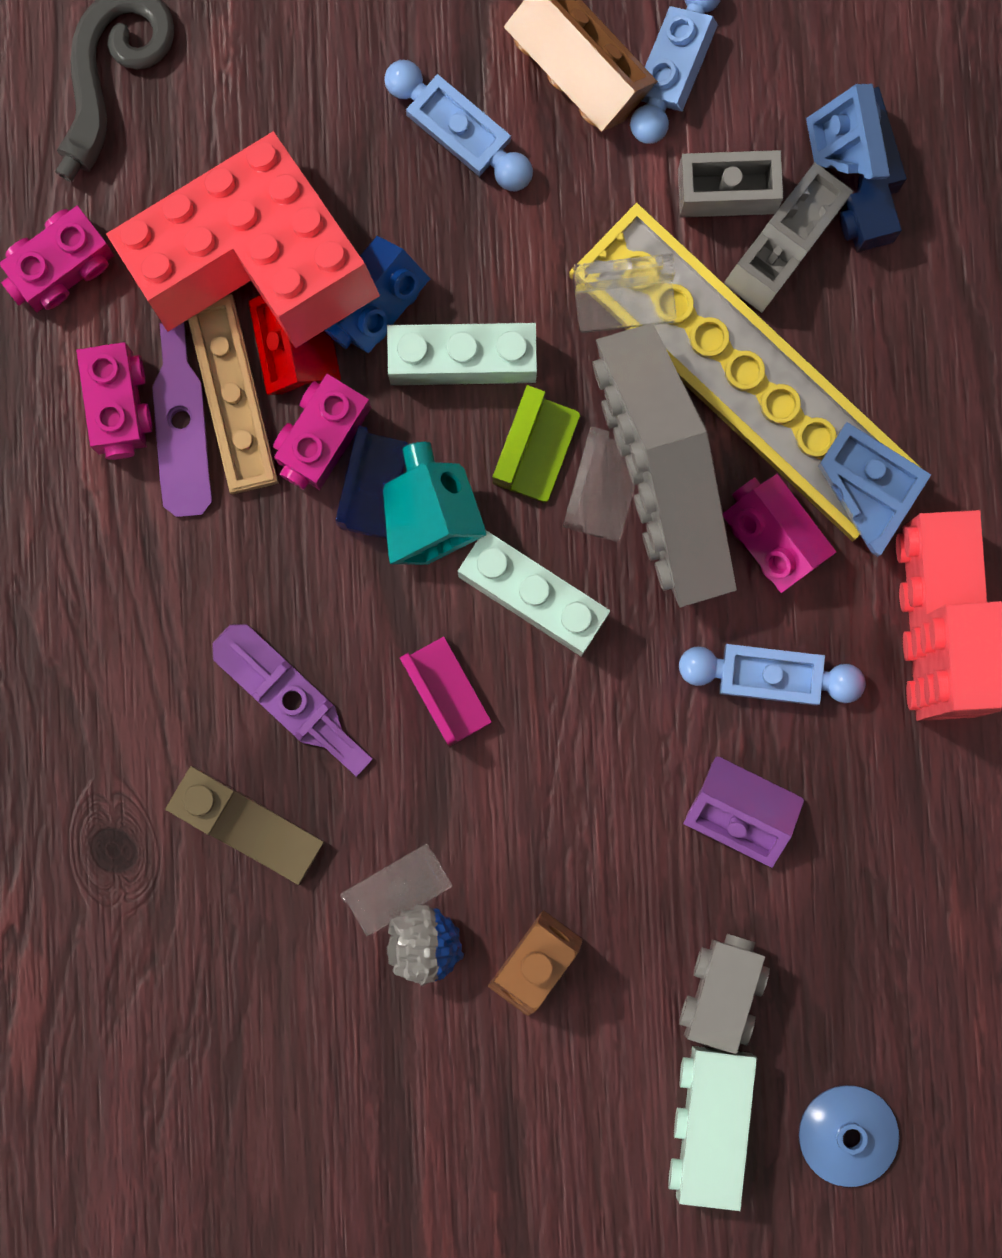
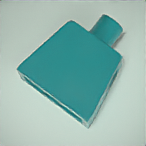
[383,442,486,565]

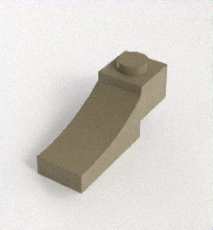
[165,766,325,885]

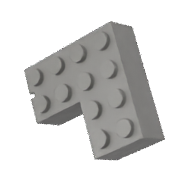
[592,322,737,608]

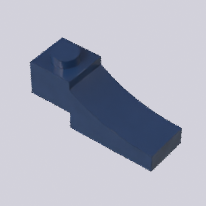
[840,87,907,253]

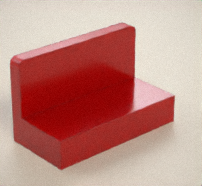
[248,295,341,395]

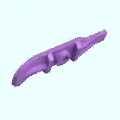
[152,322,212,517]
[212,624,373,777]

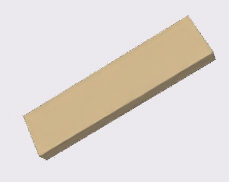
[188,294,279,495]

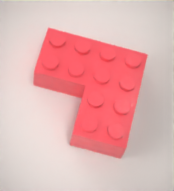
[106,131,380,348]
[896,510,1002,721]

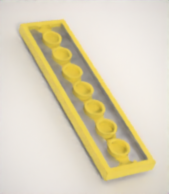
[569,202,921,542]

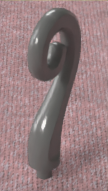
[55,0,175,182]

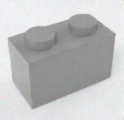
[678,150,783,218]

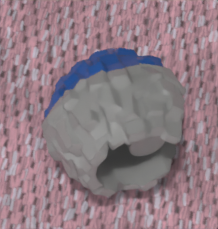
[387,905,464,986]

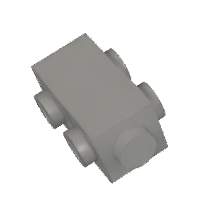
[679,934,770,1054]

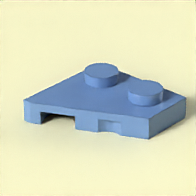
[806,84,890,179]
[818,422,931,557]

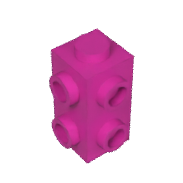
[0,205,115,312]
[76,342,152,460]
[273,374,371,490]
[723,474,837,593]

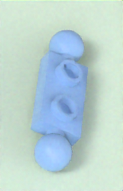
[630,0,721,144]
[384,60,533,191]
[679,644,866,706]

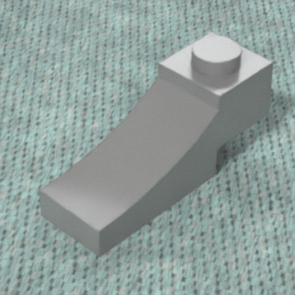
[724,162,853,313]

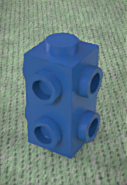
[324,236,430,353]

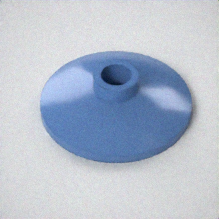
[799,1085,899,1187]

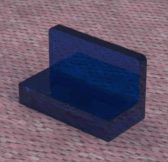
[335,425,409,539]

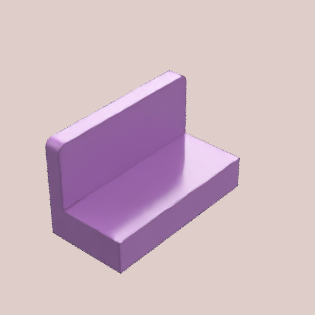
[683,757,804,868]

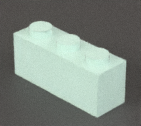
[387,323,537,385]
[458,530,610,657]
[668,1046,757,1211]

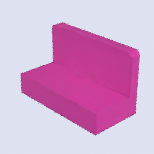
[399,636,492,747]

